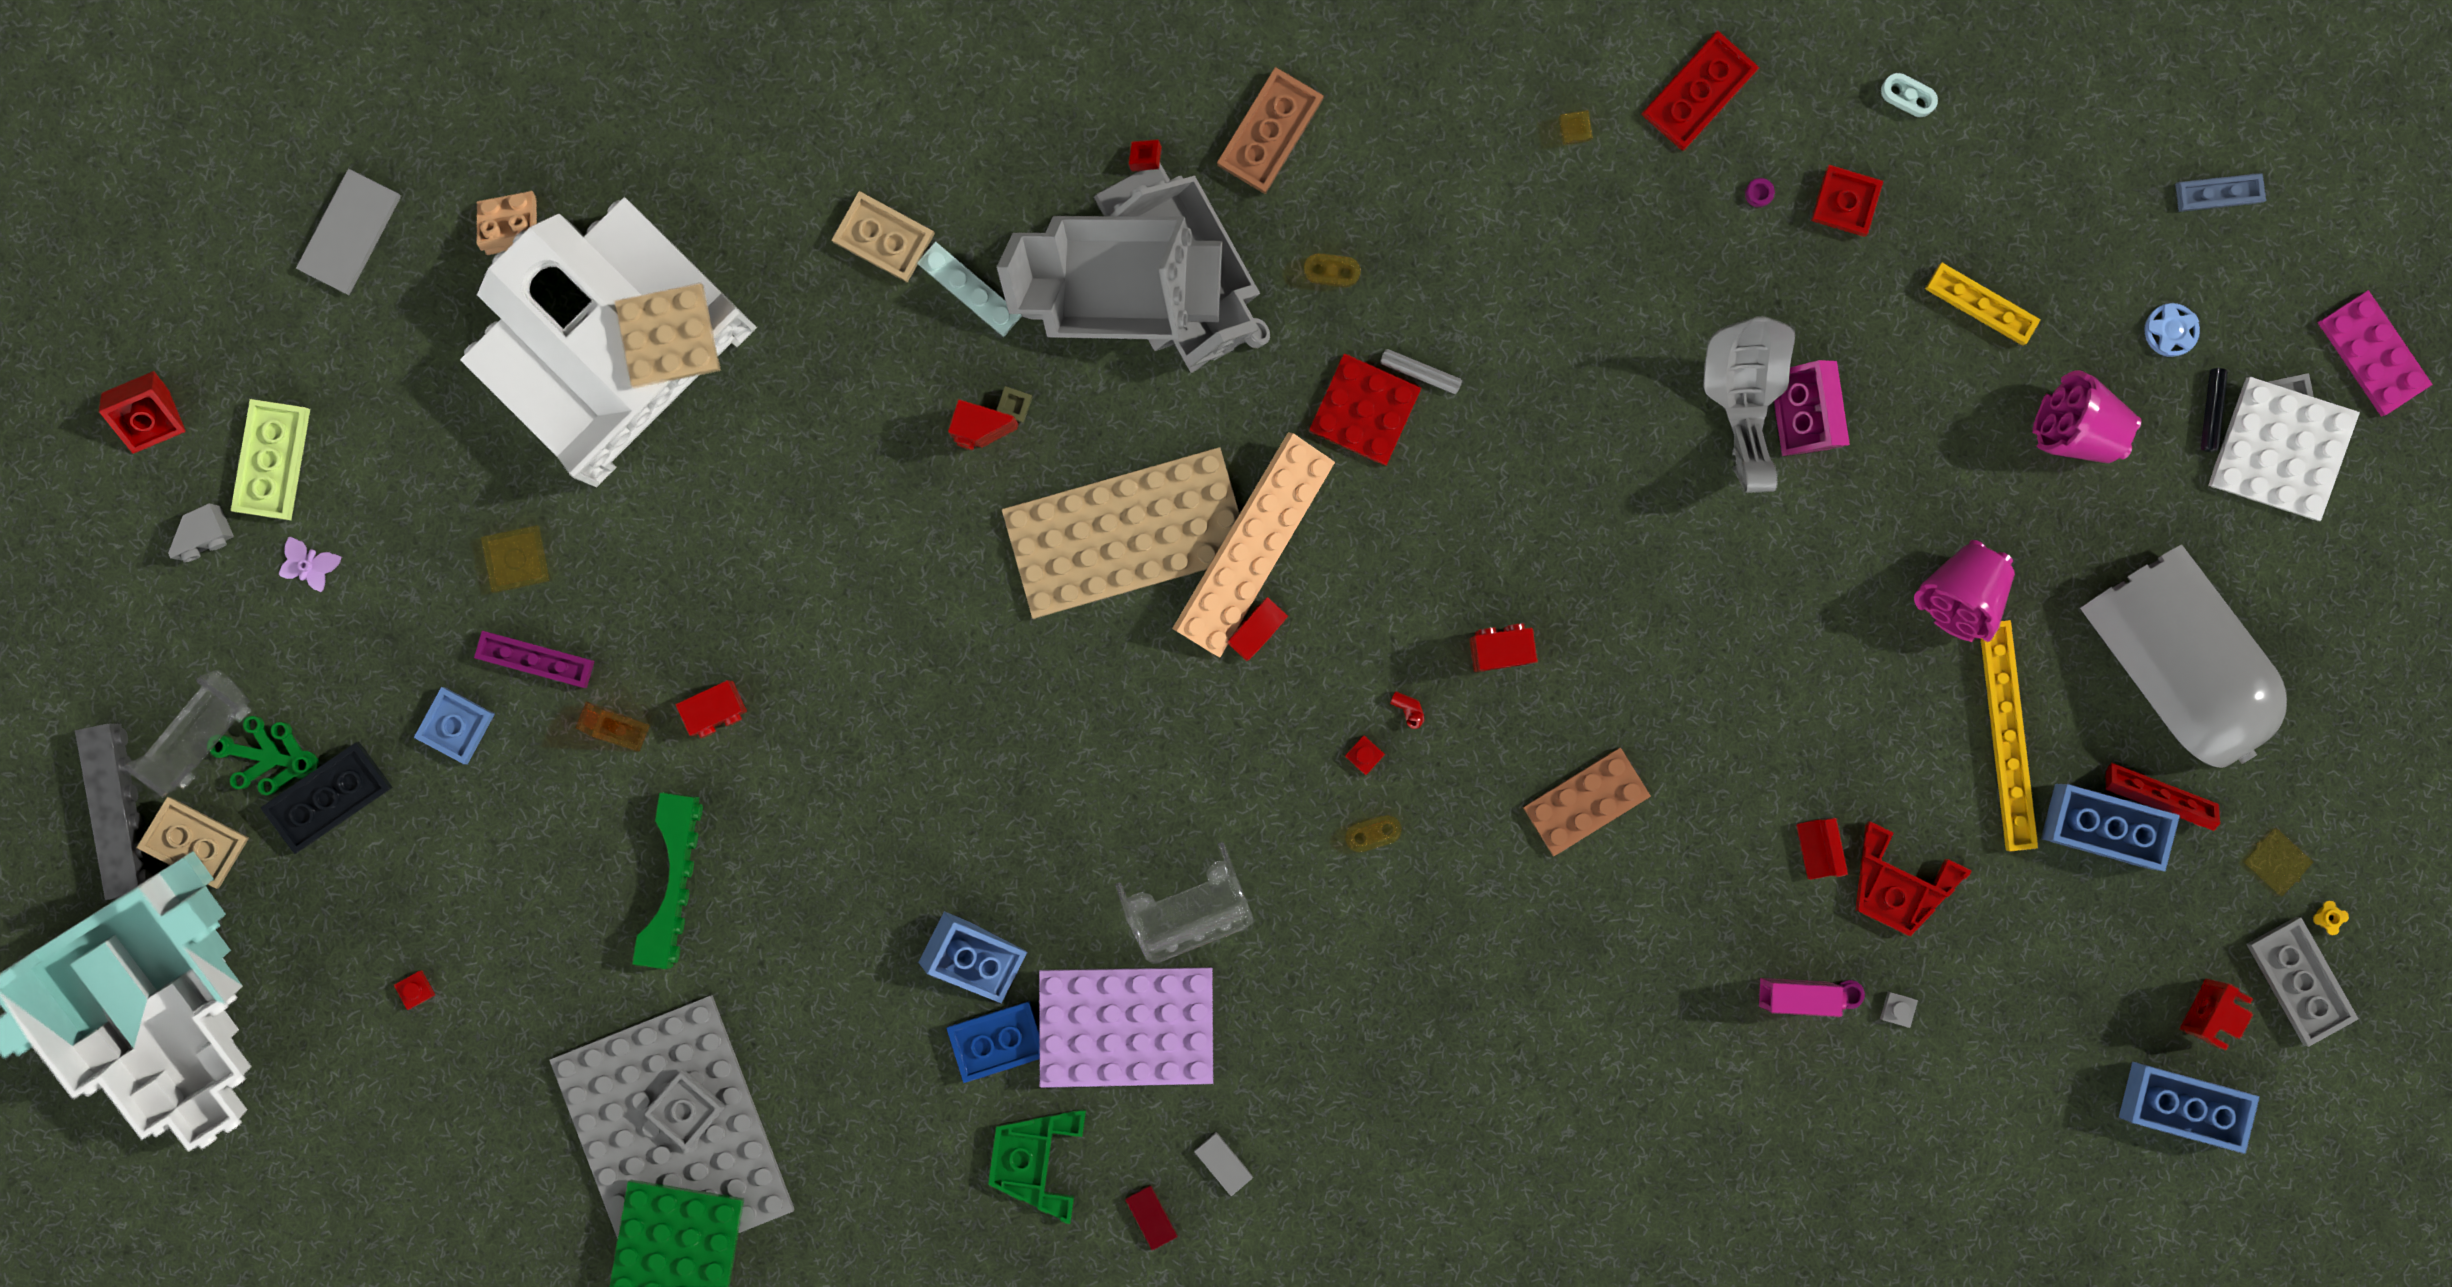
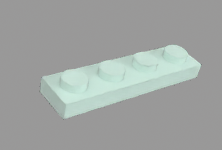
[917,242,1022,337]

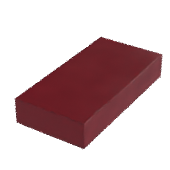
[1125,1184,1178,1251]

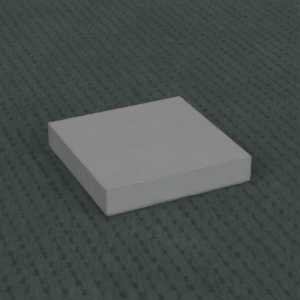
[643,1069,726,1152]

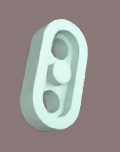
[1881,73,1938,117]

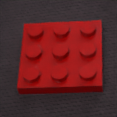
[1309,353,1422,466]

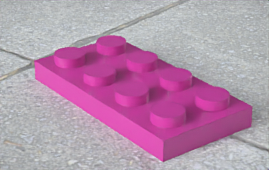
[2317,290,2433,417]

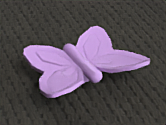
[279,537,341,592]

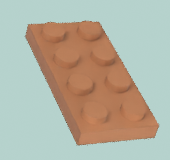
[1217,67,1324,194]
[1523,748,1651,856]

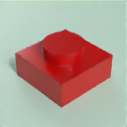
[1129,140,1161,171]
[1345,735,1385,775]
[394,970,435,1010]

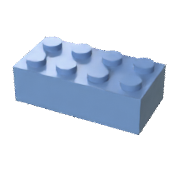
[2041,784,2180,871]
[2119,1062,2259,1153]

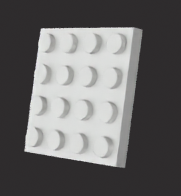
[2209,377,2360,521]

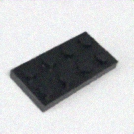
[260,741,393,854]

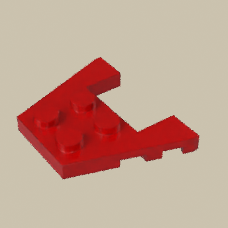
[1855,821,1972,936]

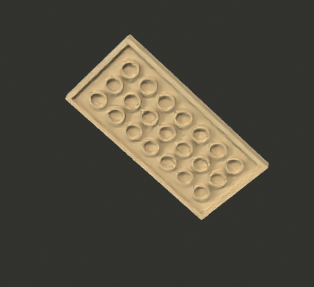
[1002,447,1240,619]

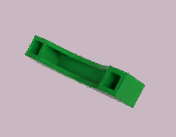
[632,792,703,970]

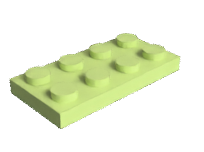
[231,399,310,520]

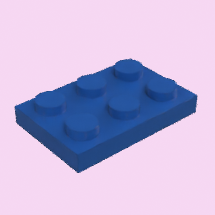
[947,1001,1040,1083]

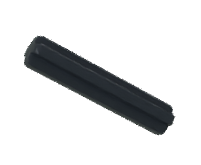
[2201,368,2228,452]

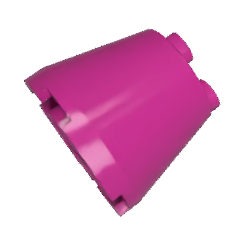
[2032,370,2142,463]
[1914,540,2015,642]

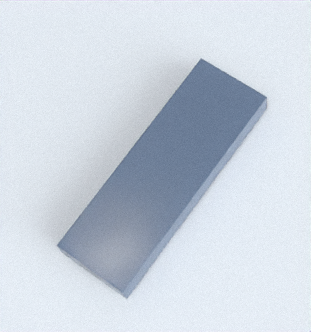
[2175,173,2266,212]

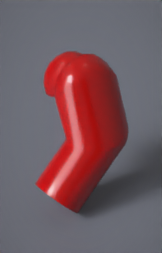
[1390,691,1424,729]

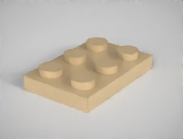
[832,191,935,283]
[137,797,249,889]

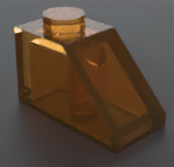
[575,701,650,751]

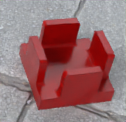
[2179,979,2253,1050]

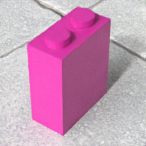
[1759,978,1847,1017]

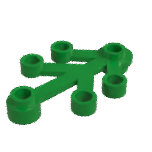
[208,716,319,795]

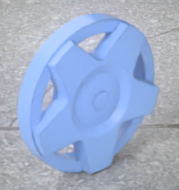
[2145,303,2200,357]

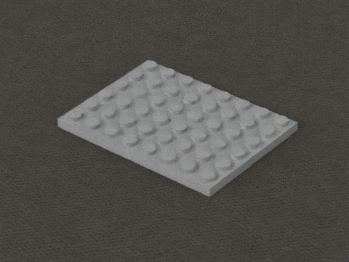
[550,995,795,1239]

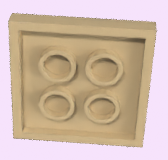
[615,283,721,388]

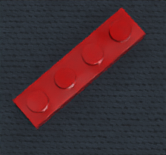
[2106,763,2220,831]

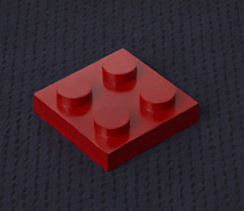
[1811,165,1883,237]

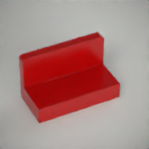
[1796,817,1848,880]

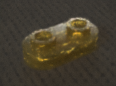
[1304,253,1361,287]
[1345,815,1402,852]

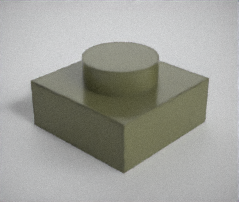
[997,386,1033,423]

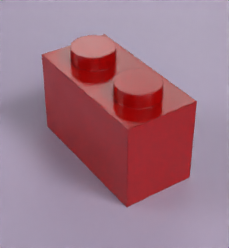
[676,680,747,739]

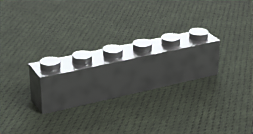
[75,724,153,900]

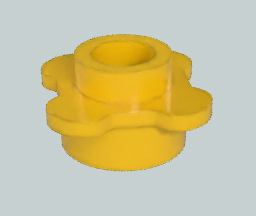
[2313,901,2349,935]

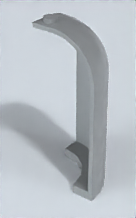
[2080,545,2287,768]

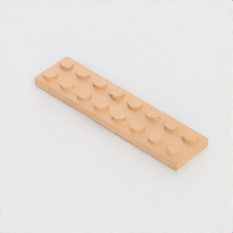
[1172,432,1335,657]

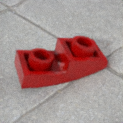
[1226,597,1288,661]

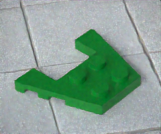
[988,1109,1086,1224]

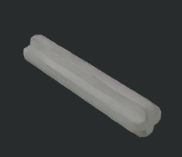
[1381,349,1462,394]

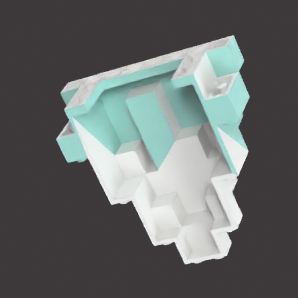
[0,851,251,1152]

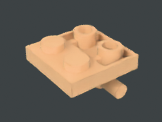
[477,191,537,255]

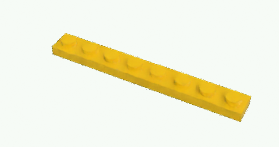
[1981,620,2038,851]

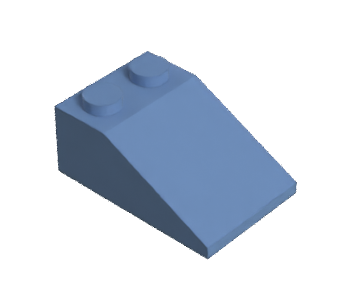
[918,911,1027,1003]

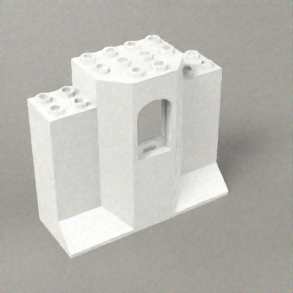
[460,197,757,487]

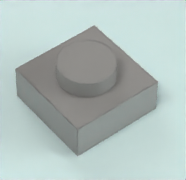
[1880,991,1918,1028]

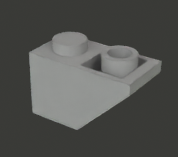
[168,503,234,562]

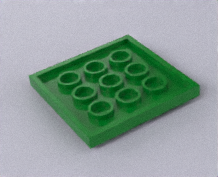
[609,1179,744,1287]

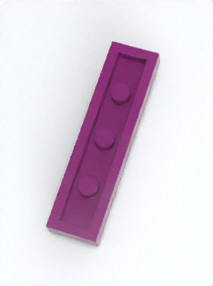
[474,631,595,688]

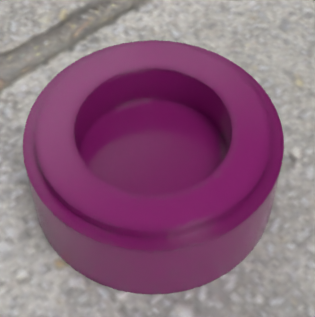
[1745,178,1775,208]

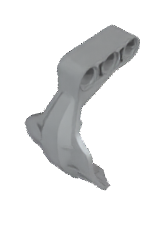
[1703,317,1795,493]

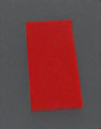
[1641,30,1760,151]

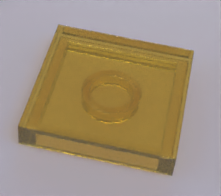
[481,525,550,593]

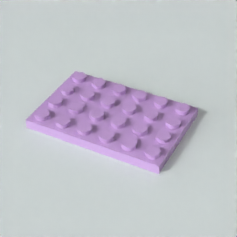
[1039,967,1213,1087]

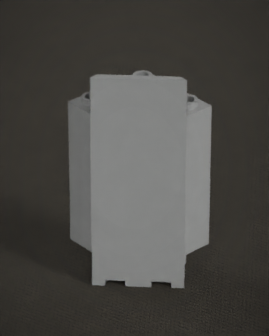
[1094,163,1260,373]
[997,216,1222,340]

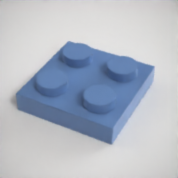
[414,687,495,764]

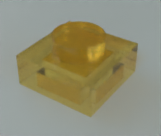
[1559,110,1593,145]

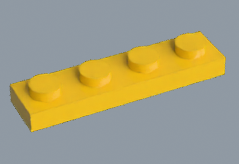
[1925,263,2040,346]

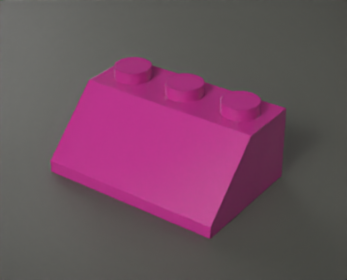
[1774,360,1850,456]

